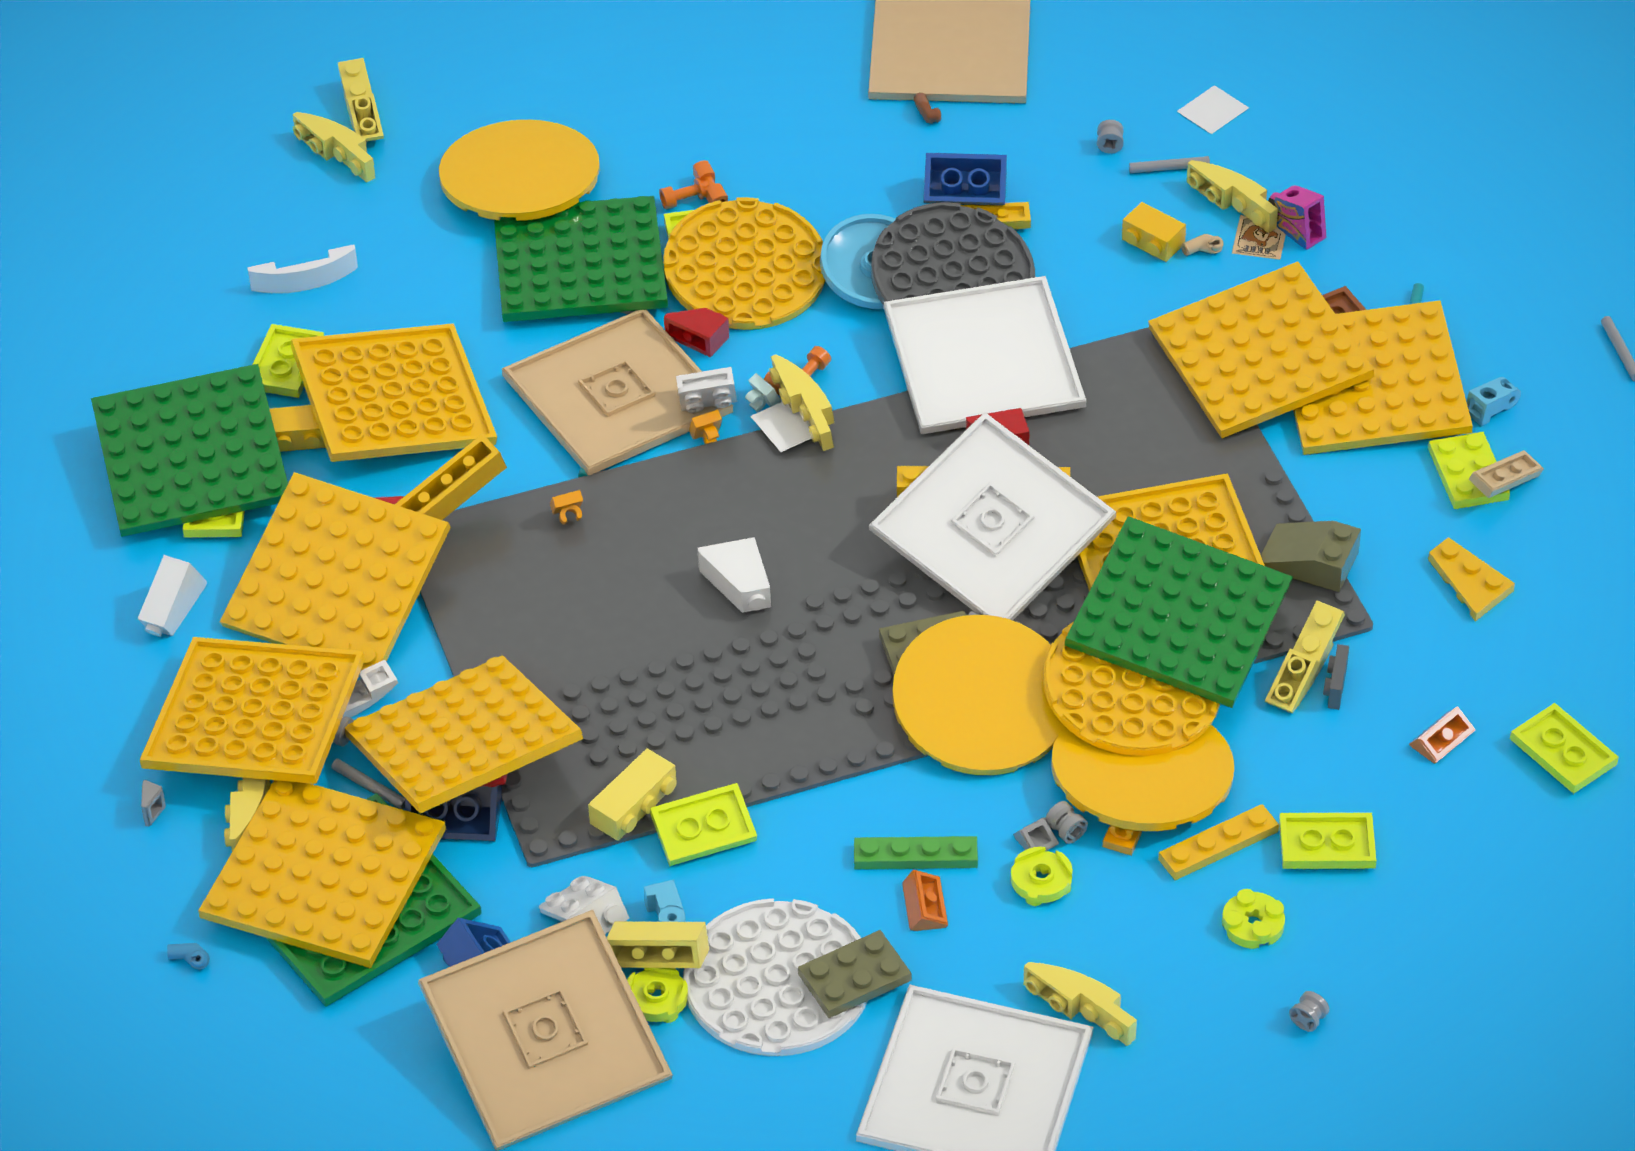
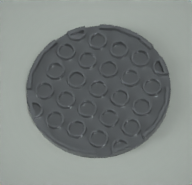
[871,202,1035,305]

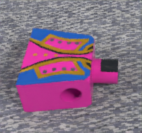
[1268,185,1326,250]

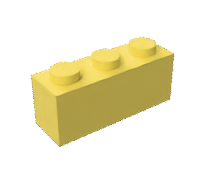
[588,748,677,841]
[607,921,709,968]

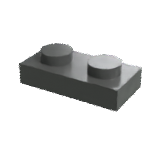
[1323,644,1349,710]

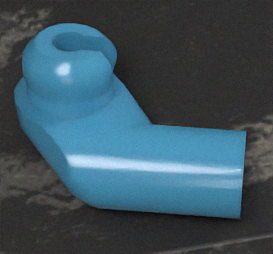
[167,943,210,970]

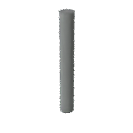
[1129,156,1210,174]
[1601,316,1635,381]
[331,759,405,810]

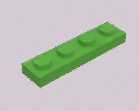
[854,836,978,869]

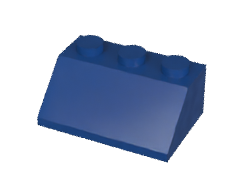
[924,153,1007,205]
[436,918,511,967]

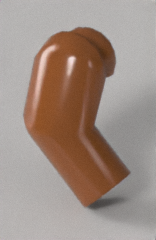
[914,92,941,124]

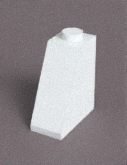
[698,537,771,613]
[138,555,207,637]

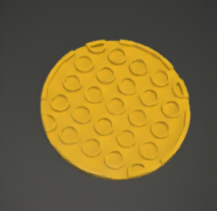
[439,120,600,221]
[663,197,825,330]
[892,615,1064,775]
[1043,621,1220,756]
[1051,725,1234,831]

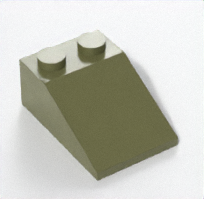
[1261,521,1361,592]

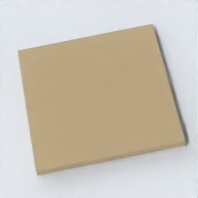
[868,0,1030,103]
[502,310,733,476]
[418,910,673,1151]

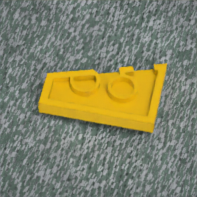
[1428,537,1515,622]

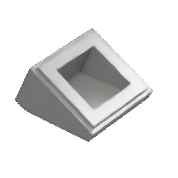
[141,780,166,827]
[1013,817,1059,851]

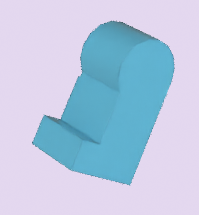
[1466,377,1521,426]
[644,879,686,922]

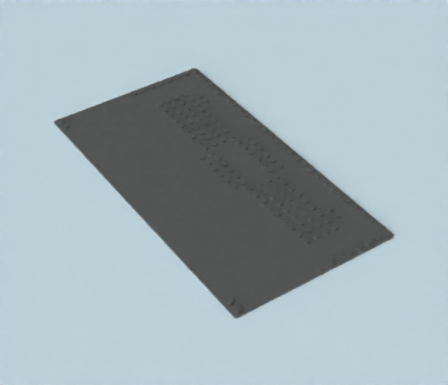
[420,327,1373,867]

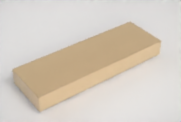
[1468,450,1544,498]

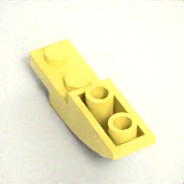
[338,58,384,142]
[292,112,375,182]
[1187,160,1278,233]
[769,354,834,451]
[1265,600,1345,713]
[224,778,271,852]
[1023,962,1137,1046]

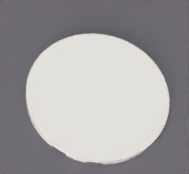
[683,898,868,1056]

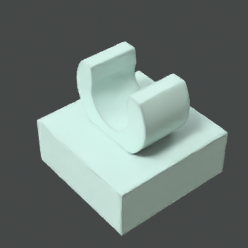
[745,373,782,412]

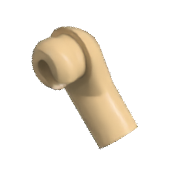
[1181,234,1224,256]

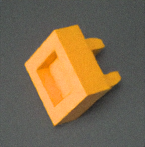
[689,410,722,444]
[550,490,583,525]
[1102,825,1142,856]

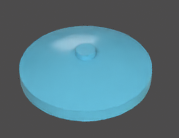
[820,214,896,309]

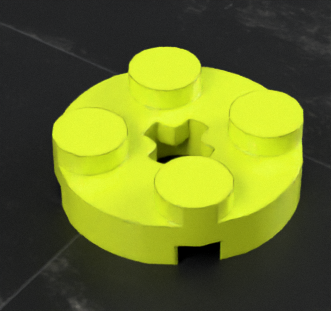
[1011,847,1073,906]
[1222,889,1285,949]
[627,968,688,1023]

